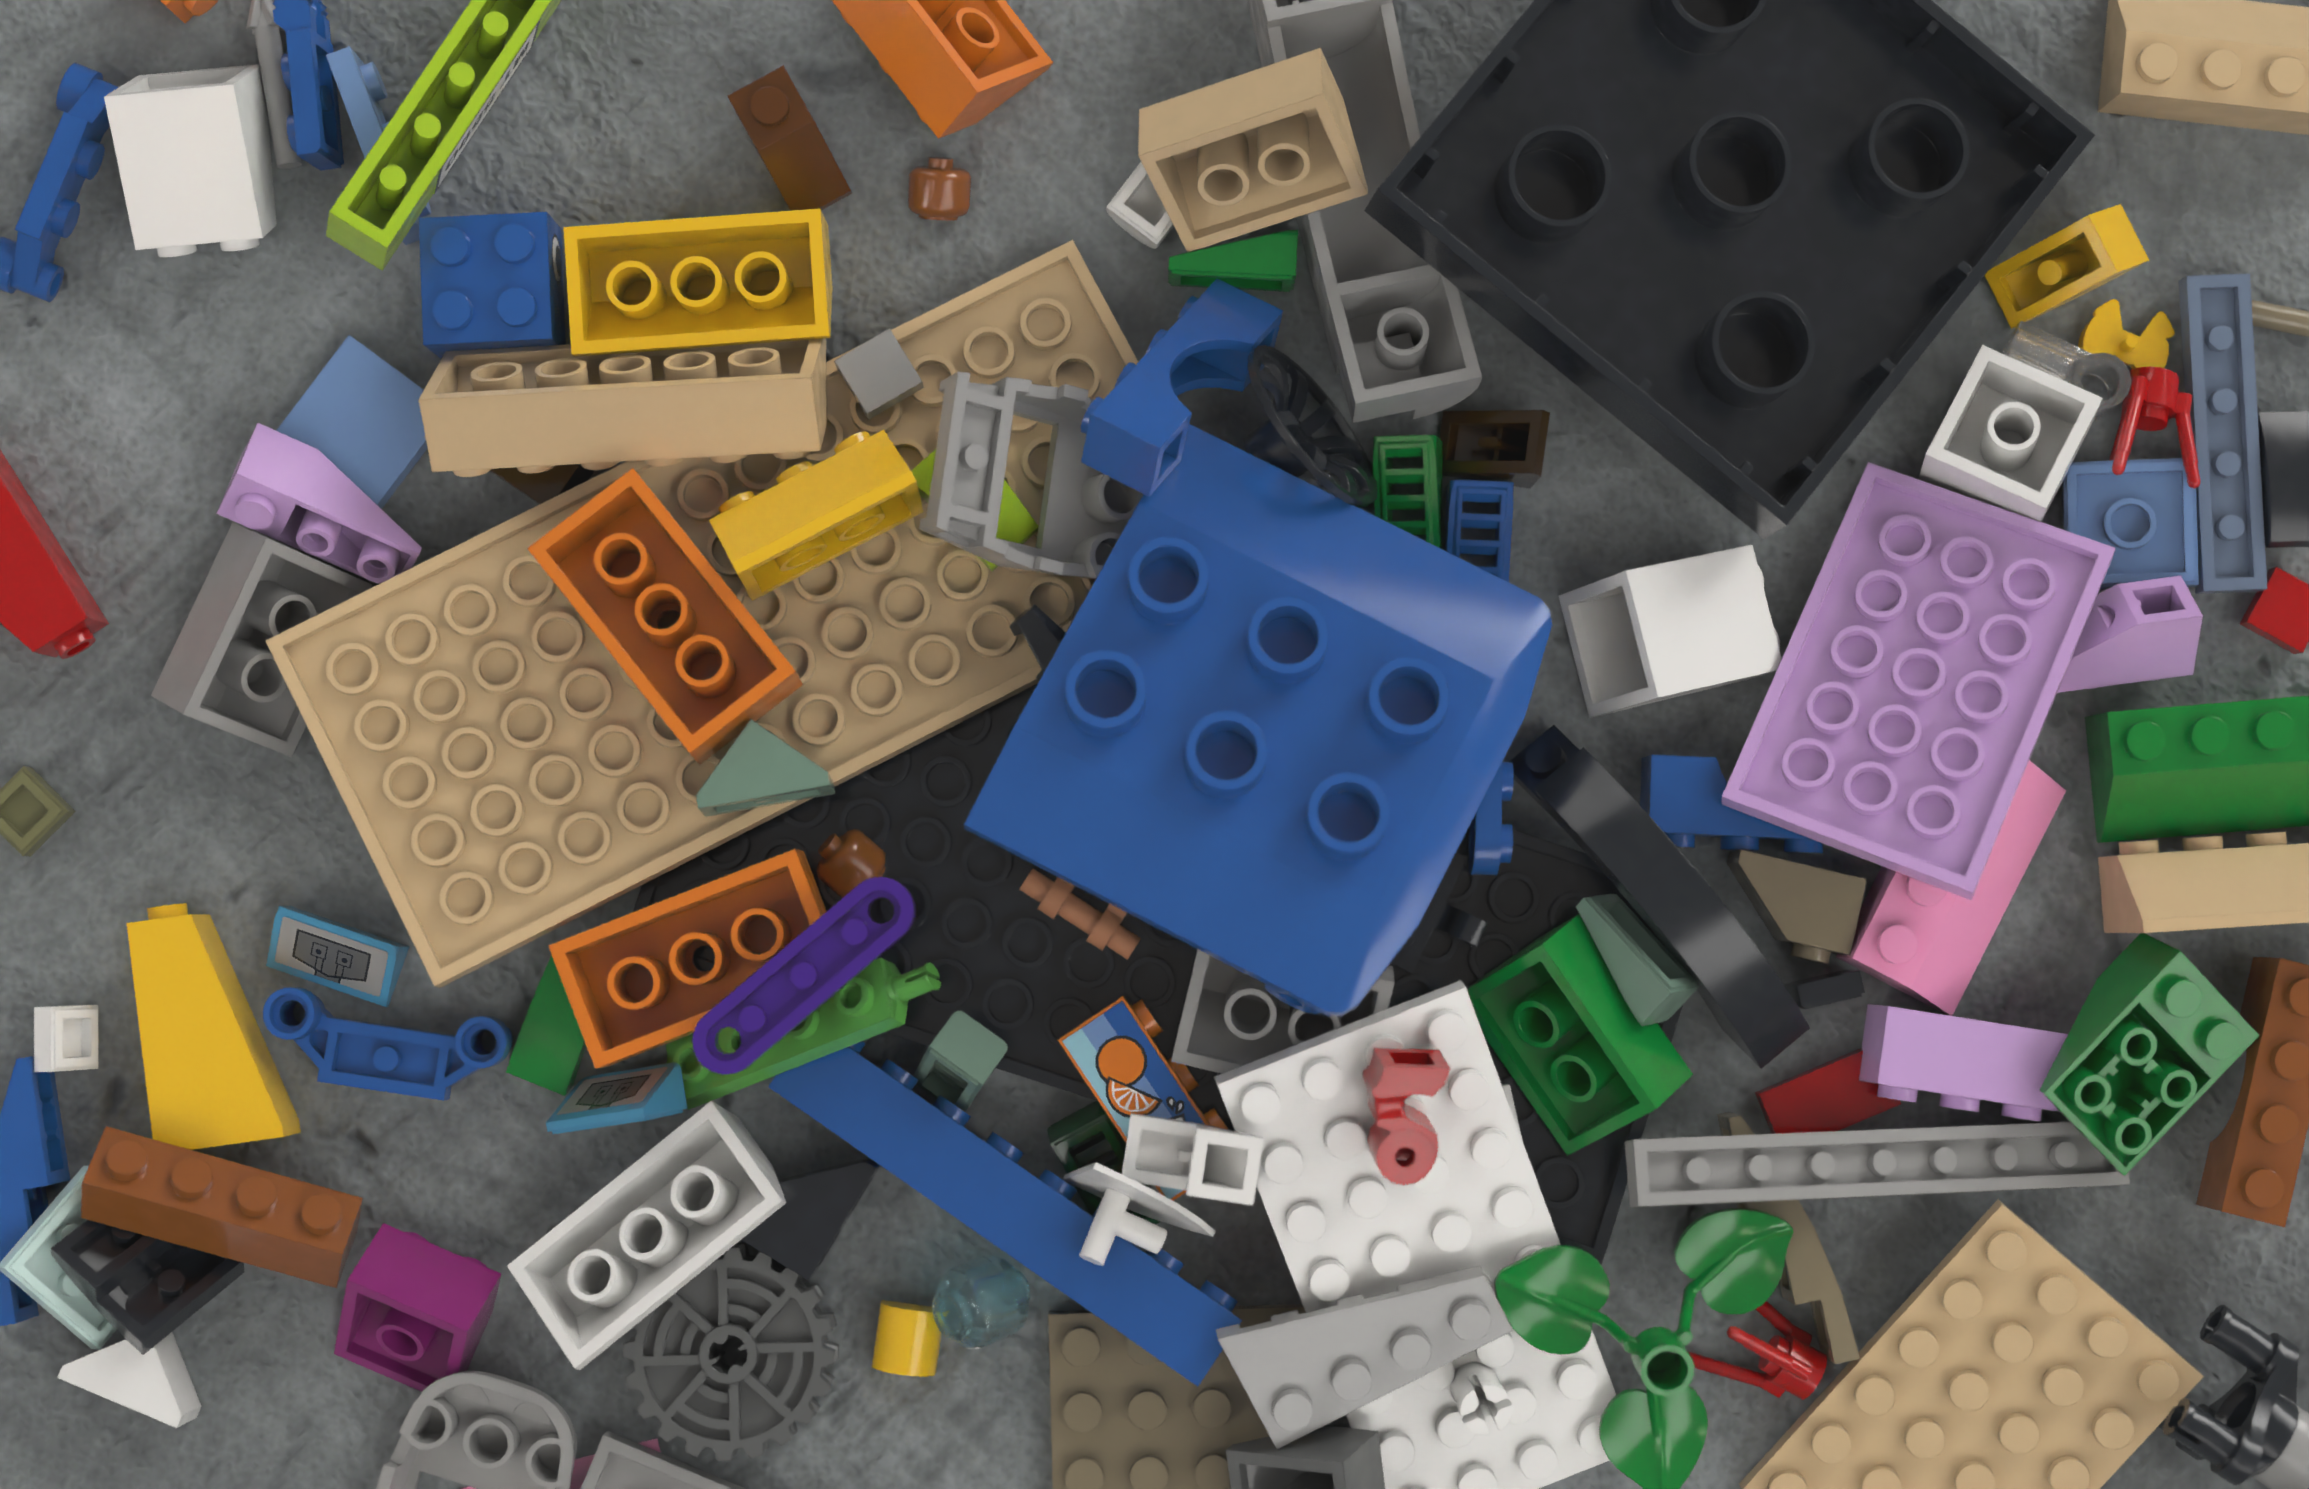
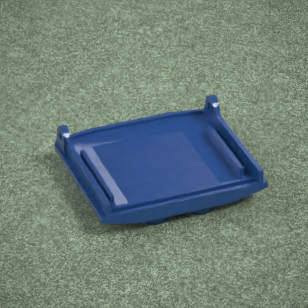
[964,424,1552,1016]

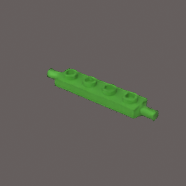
[666,957,941,1110]

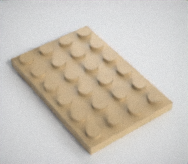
[1739,1199,2204,1489]

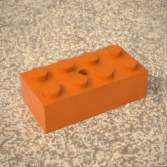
[527,468,803,765]
[548,849,827,1069]

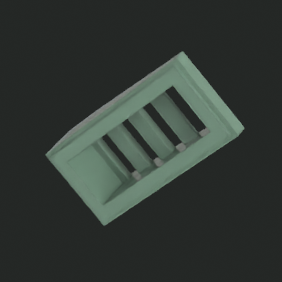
[1576,893,1699,1026]
[913,1011,1008,1112]

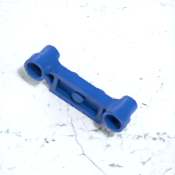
[0,63,119,302]
[263,987,513,1101]

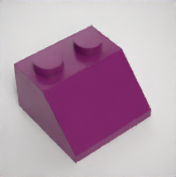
[334,1223,502,1392]

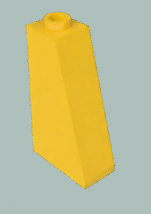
[126,903,301,1150]

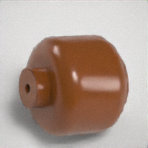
[908,157,971,221]
[816,829,886,898]

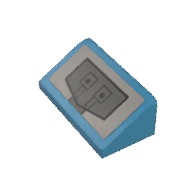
[266,905,409,1007]
[546,1062,688,1134]

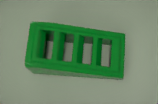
[1168,230,1298,292]
[1373,435,1443,549]

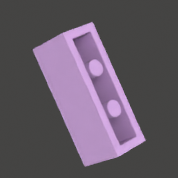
[1859,1004,2068,1122]

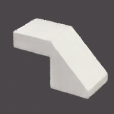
[1122,1113,1263,1205]

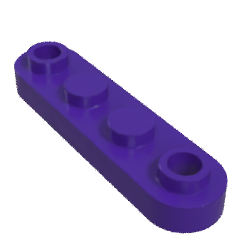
[692,877,916,1074]

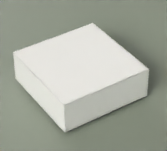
[34,1005,98,1072]

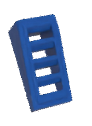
[1444,480,1514,582]

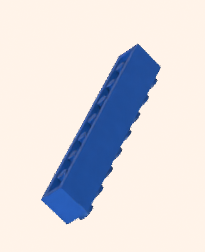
[768,1041,1242,1387]

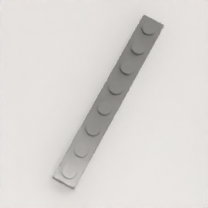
[1625,1122,2130,1208]

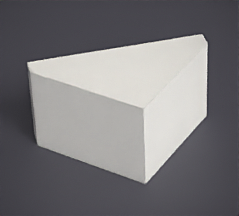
[57,1332,201,1428]

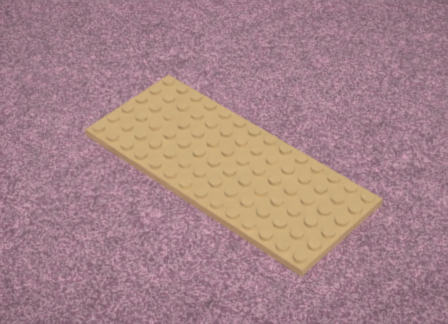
[266,240,1138,988]

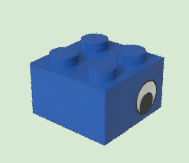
[419,212,566,359]

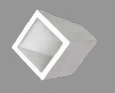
[104,64,277,257]
[1559,545,1782,718]

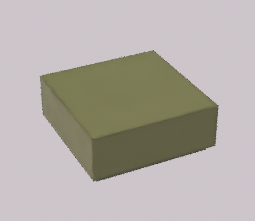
[0,766,76,857]

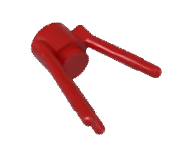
[2109,366,2201,489]
[1688,1301,1827,1400]

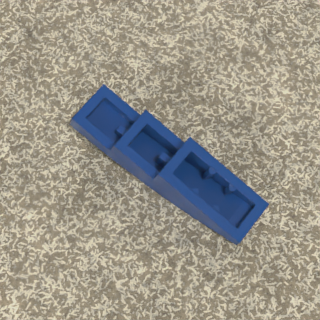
[0,1056,70,1326]

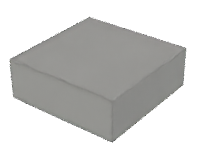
[834,328,924,420]

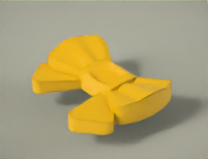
[2078,299,2175,369]

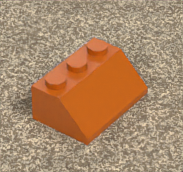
[832,0,1053,139]

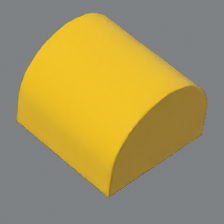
[871,1300,945,1377]

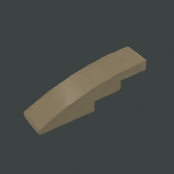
[1717,1112,1860,1364]

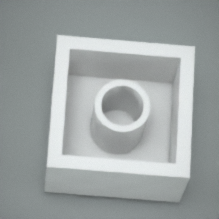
[1918,345,2103,522]

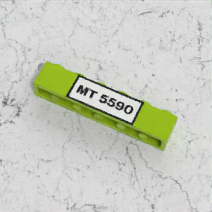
[326,0,562,271]

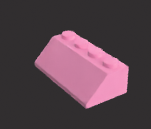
[1836,760,2066,1016]

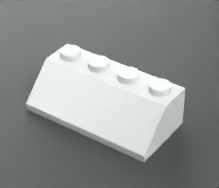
[507,1101,786,1370]

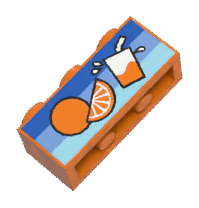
[1058,995,1229,1201]

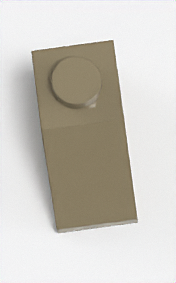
[1727,850,1867,964]

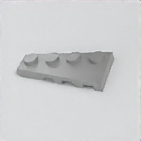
[1216,1266,1513,1449]

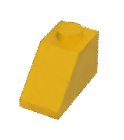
[1984,204,2149,329]

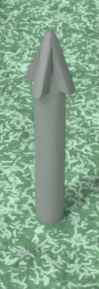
[246,0,303,169]

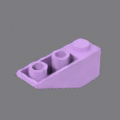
[216,423,422,584]
[2057,576,2203,693]

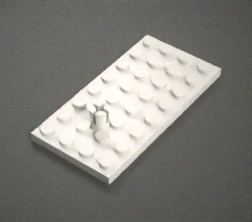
[1214,980,1616,1489]

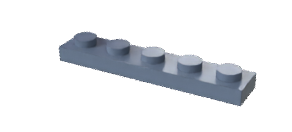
[2179,274,2267,594]

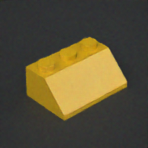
[709,430,924,601]

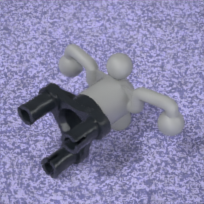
[2158,1305,2309,1489]

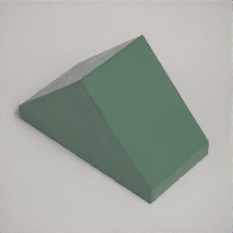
[696,719,835,817]

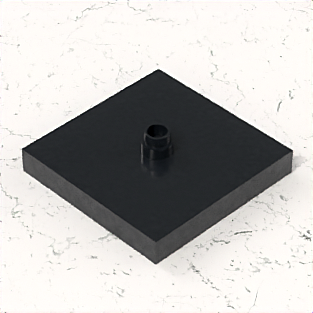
[1364,0,2095,539]

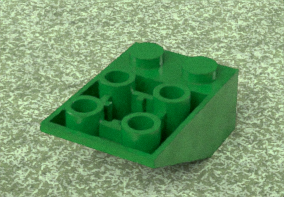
[2039,933,2260,1176]

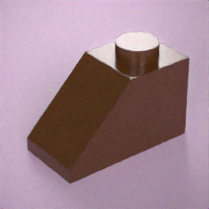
[728,65,852,211]

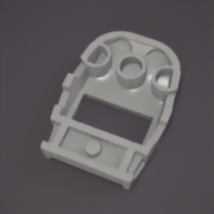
[919,371,1143,579]
[376,1371,577,1489]

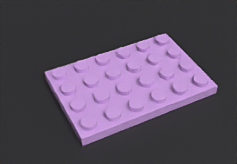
[1722,462,2116,900]

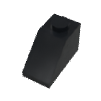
[742,1157,881,1281]

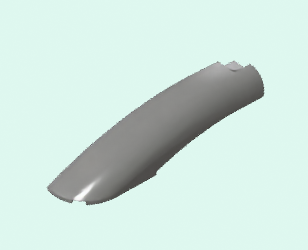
[1248,0,1482,423]

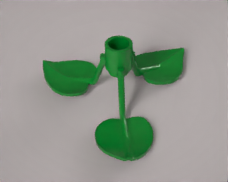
[1494,1208,1794,1489]

